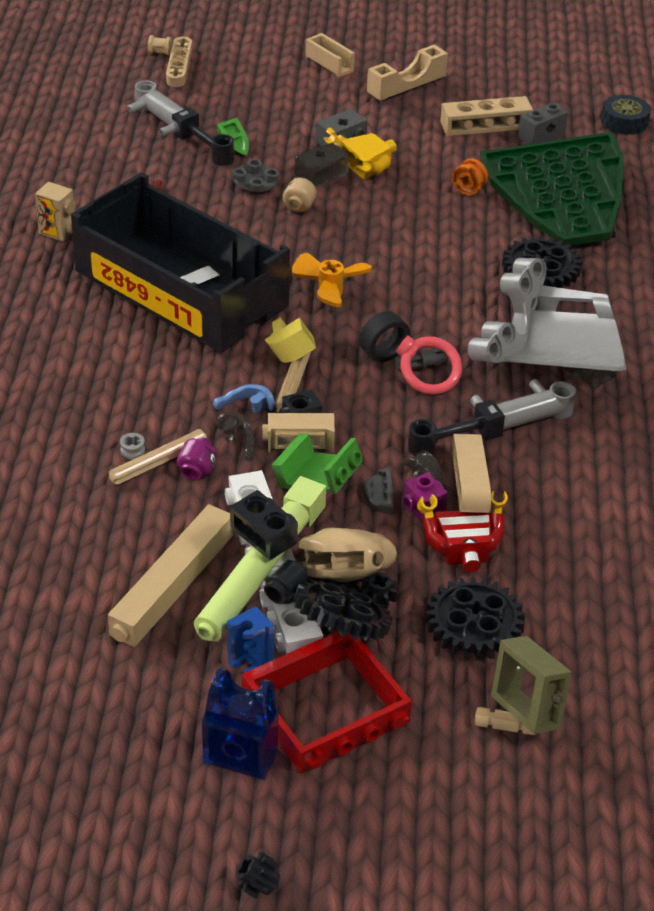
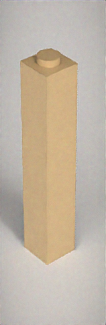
[108,504,233,647]

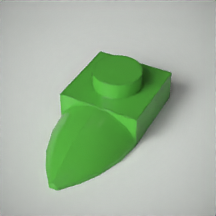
[216,118,249,156]

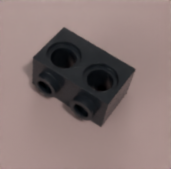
[230,490,298,560]

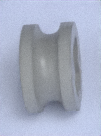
[120,433,145,459]

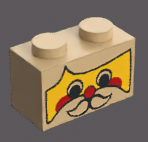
[35,182,75,241]

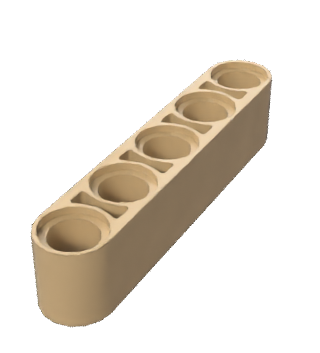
[452,434,491,513]

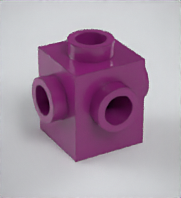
[402,472,448,523]

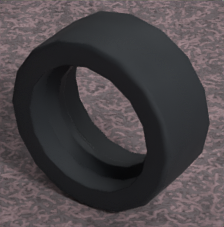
[359,311,410,362]

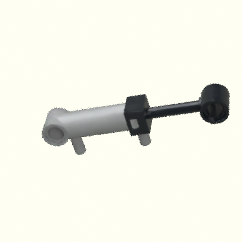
[127,80,234,166]
[408,379,576,458]

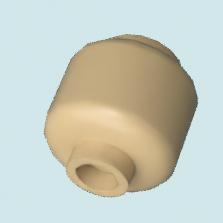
[283,178,316,213]

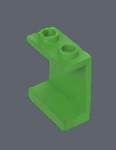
[272,433,363,494]

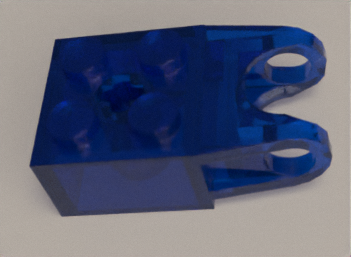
[202,667,279,780]

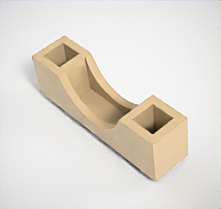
[367,44,448,101]

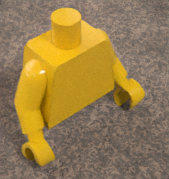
[323,128,397,180]

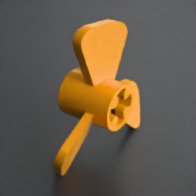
[292,253,372,308]

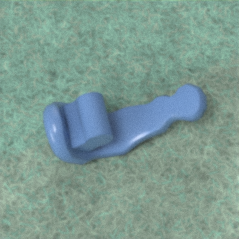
[213,384,275,413]

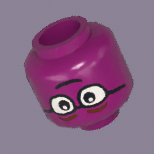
[177,437,218,480]

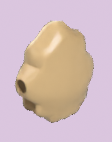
[299,527,397,583]

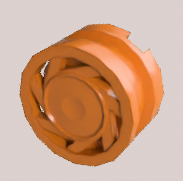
[452,158,489,196]

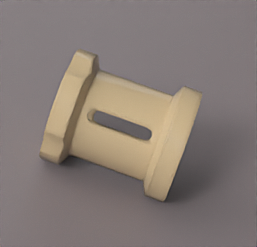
[148,35,172,56]

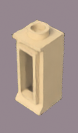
[305,33,355,78]
[263,413,335,452]

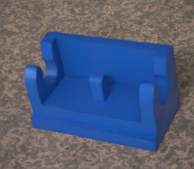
[227,606,274,673]

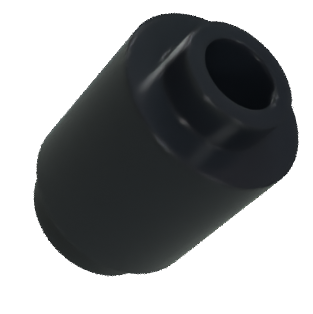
[264,560,308,604]

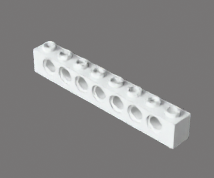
[225,470,323,655]

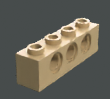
[440,96,533,136]

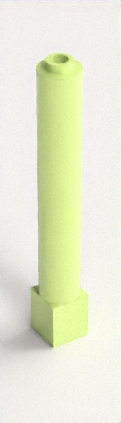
[194,476,326,641]

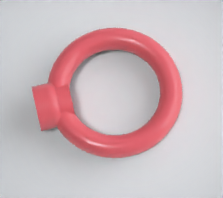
[396,336,462,395]

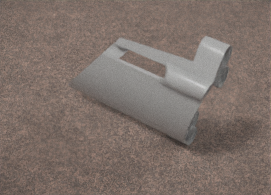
[468,258,627,371]

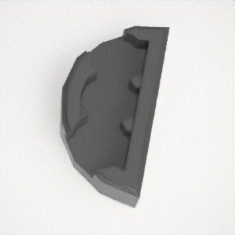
[364,468,394,514]

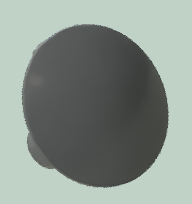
[232,159,279,192]

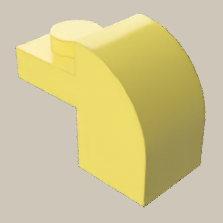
[265,317,316,363]

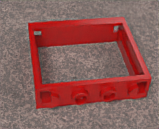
[242,631,412,774]

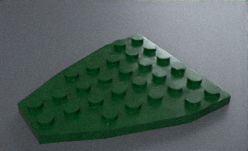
[480,132,624,246]

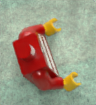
[417,491,508,572]

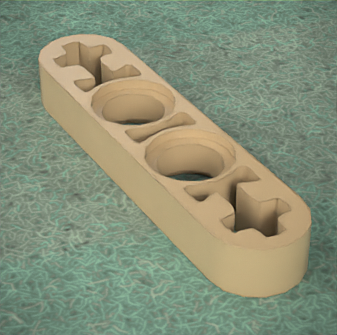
[166,37,192,87]

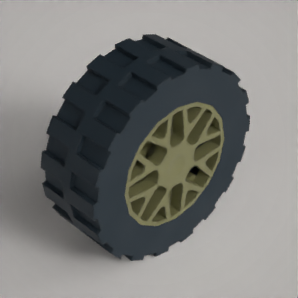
[601,94,651,135]

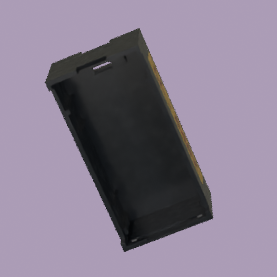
[71,172,290,353]

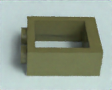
[491,636,572,734]

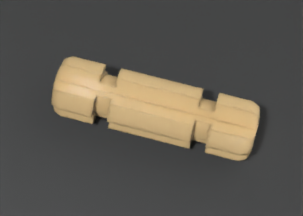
[475,707,535,735]

